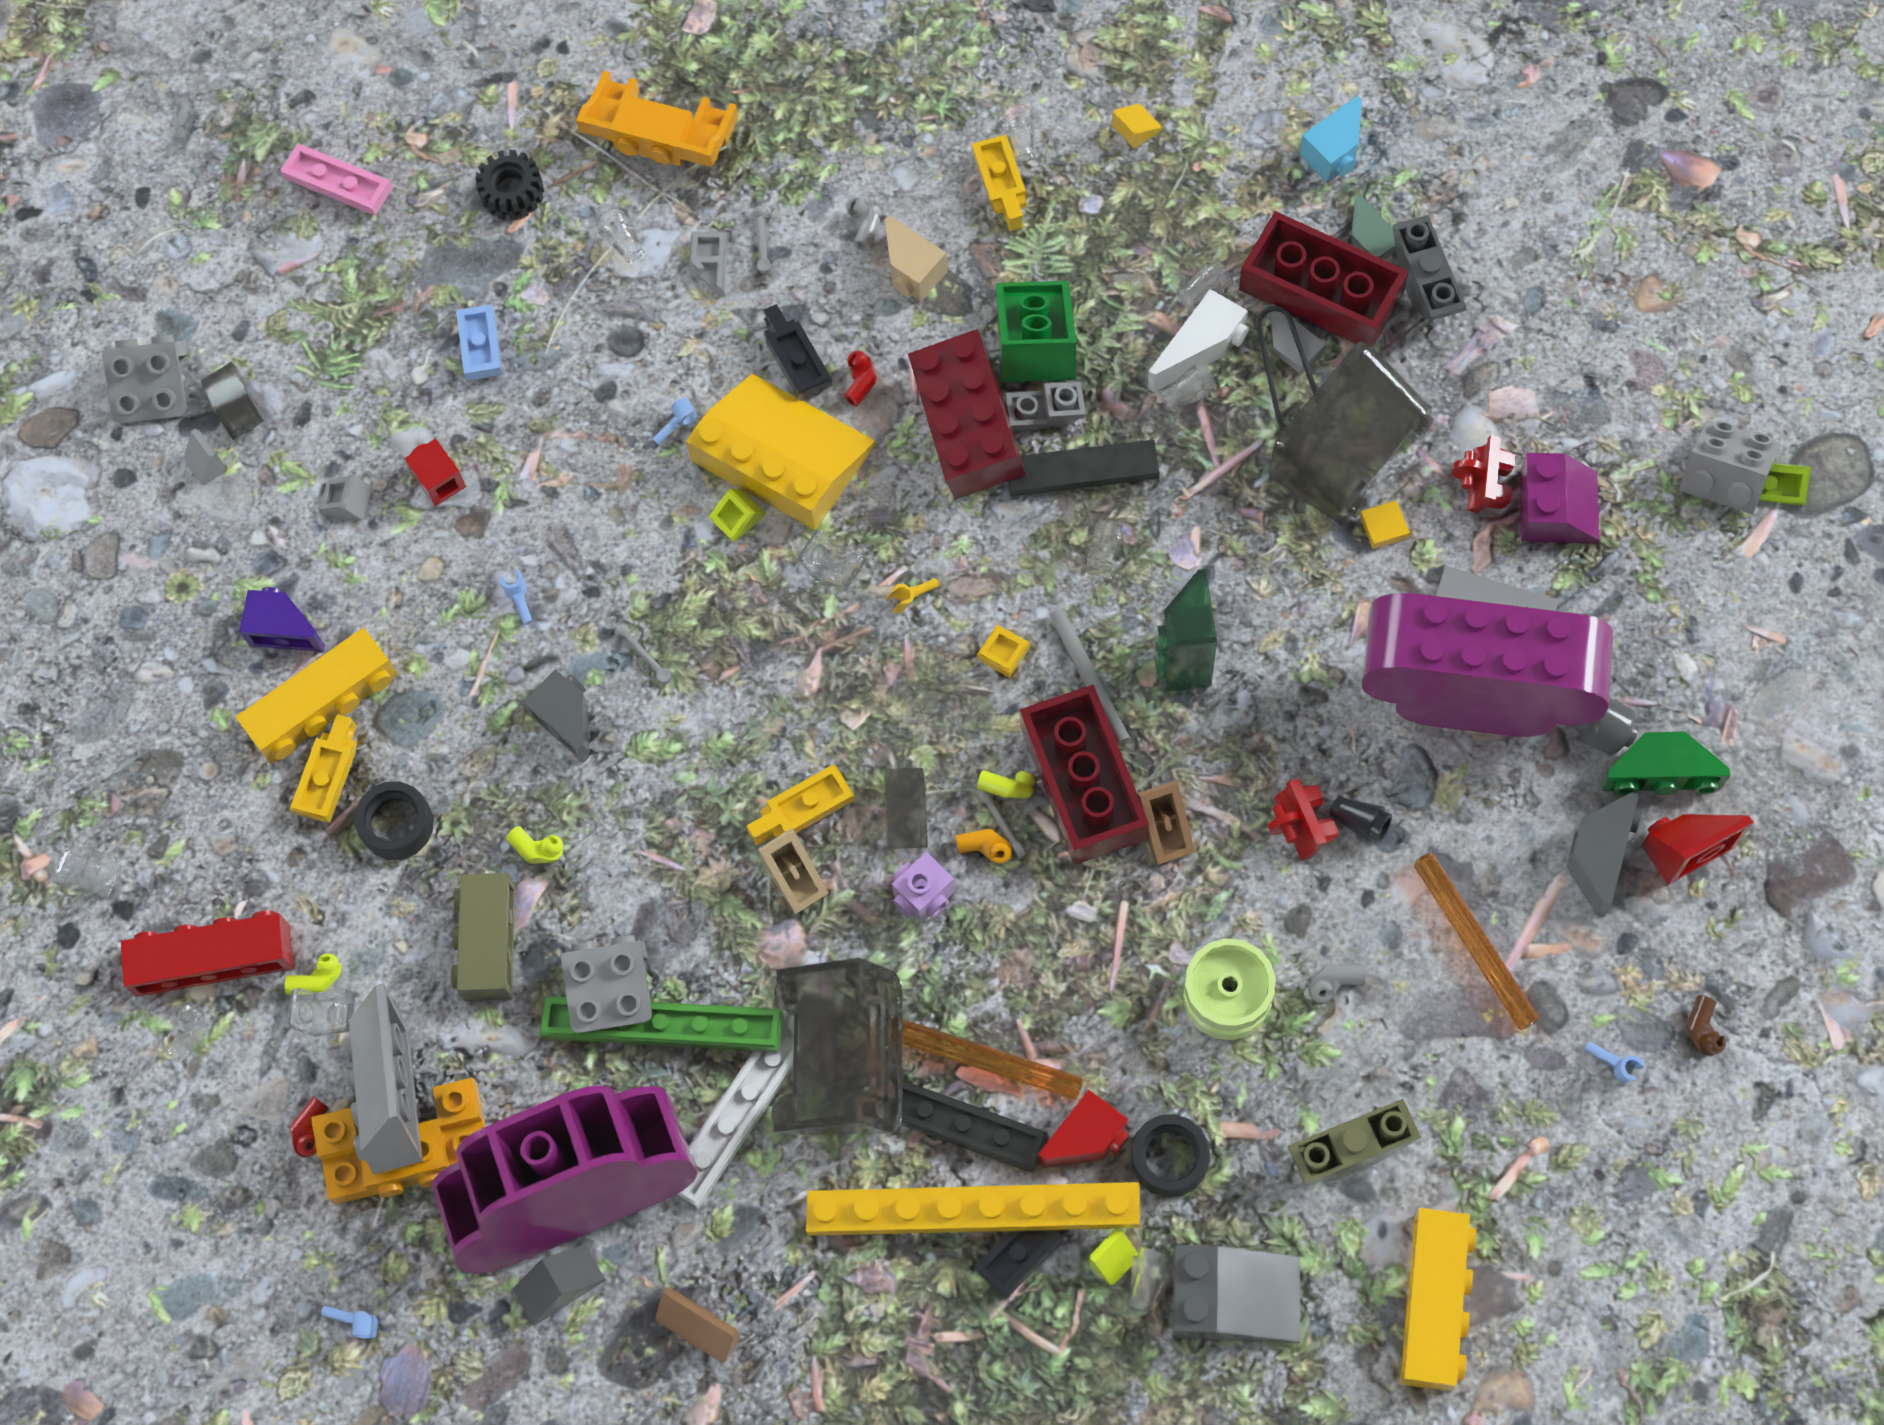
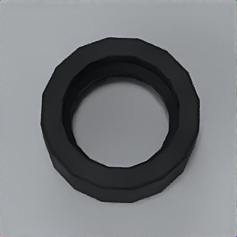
[354,781,434,860]
[1131,1114,1210,1198]

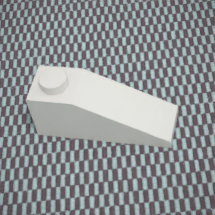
[1148,289,1249,392]

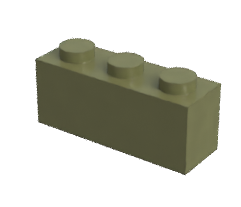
[451,873,516,1001]

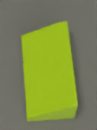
[1759,462,1811,506]

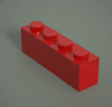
[121,910,293,997]

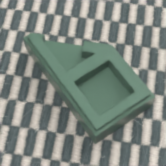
[1351,194,1396,259]

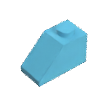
[1299,96,1362,183]

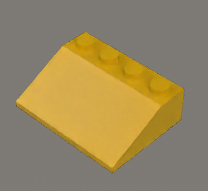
[686,373,876,531]

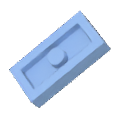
[456,304,503,381]

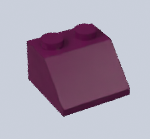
[1520,452,1599,544]

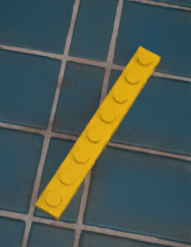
[806,1182,1141,1236]

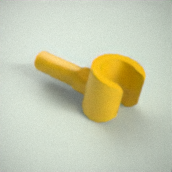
[885,578,939,614]

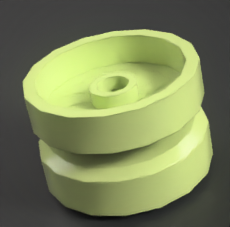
[1183,938,1276,1041]

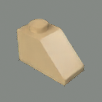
[885,215,948,302]

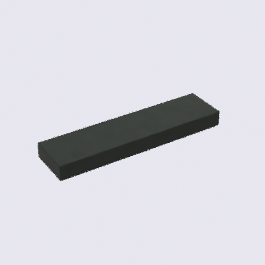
[1008,439,1160,497]
[879,1077,1048,1174]

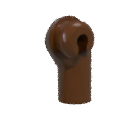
[1686,995,1726,1056]

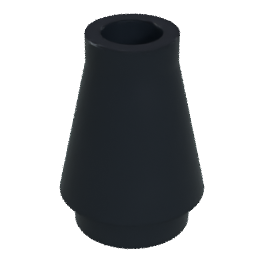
[1329,795,1392,843]

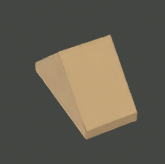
[758,828,829,914]

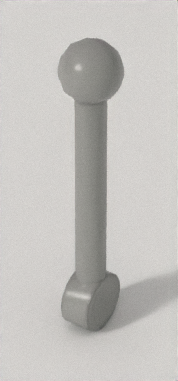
[753,206,772,275]
[615,624,672,685]
[978,790,1025,859]

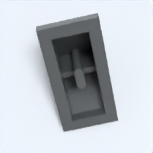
[512,1244,606,1326]

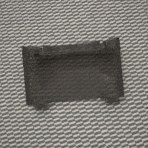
[1269,341,1434,526]
[771,957,903,1135]

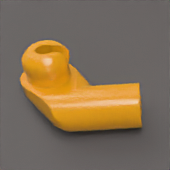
[955,829,1012,864]

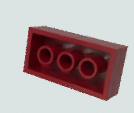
[1239,211,1409,351]
[908,329,1026,500]
[1019,684,1150,865]

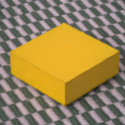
[1359,500,1410,549]
[977,624,1030,678]

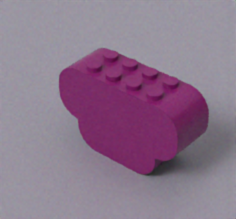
[1362,593,1613,737]
[432,1086,697,1274]

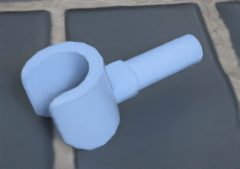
[652,397,697,445]
[500,570,533,625]
[1584,1041,1644,1083]
[321,1306,378,1339]

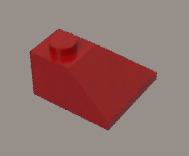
[1641,814,1754,885]

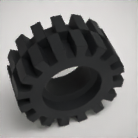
[475,150,544,220]

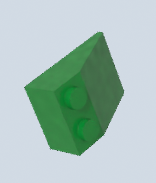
[995,281,1077,383]

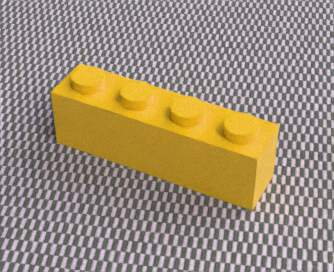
[235,627,398,764]
[1400,1207,1476,1392]

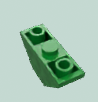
[1601,731,1731,796]

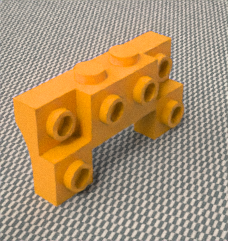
[576,70,738,168]
[311,1077,486,1205]

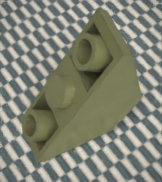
[1288,1099,1421,1186]

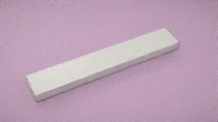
[677,982,835,1209]

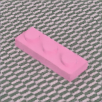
[280,143,393,216]

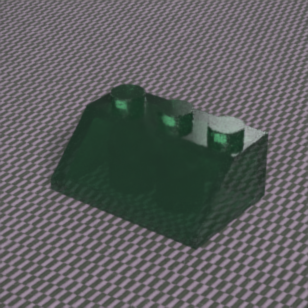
[1154,569,1217,692]

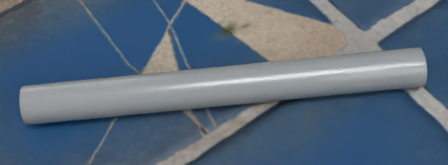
[1050,608,1131,746]

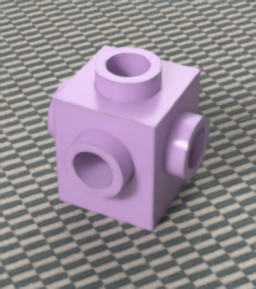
[892,852,956,923]

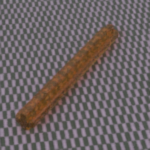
[1414,853,1539,1030]
[888,1017,1083,1100]

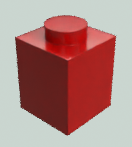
[404,438,467,507]

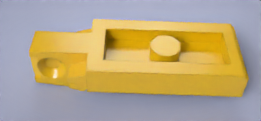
[971,134,1027,231]
[290,714,357,823]
[747,764,855,846]

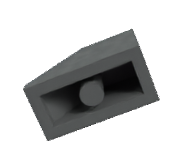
[523,669,589,763]

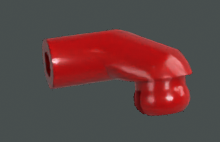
[843,350,877,407]
[290,1096,329,1157]

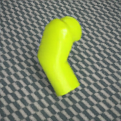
[977,770,1036,799]
[506,826,564,864]
[285,954,342,995]

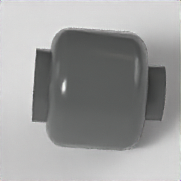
[1575,698,1638,754]

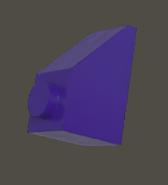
[239,587,325,652]

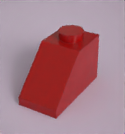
[1038,1089,1130,1168]

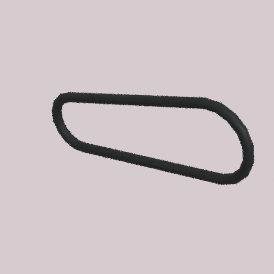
[1256,306,1324,437]

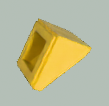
[1112,103,1162,149]

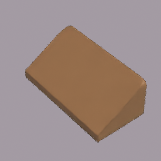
[656,1287,741,1363]

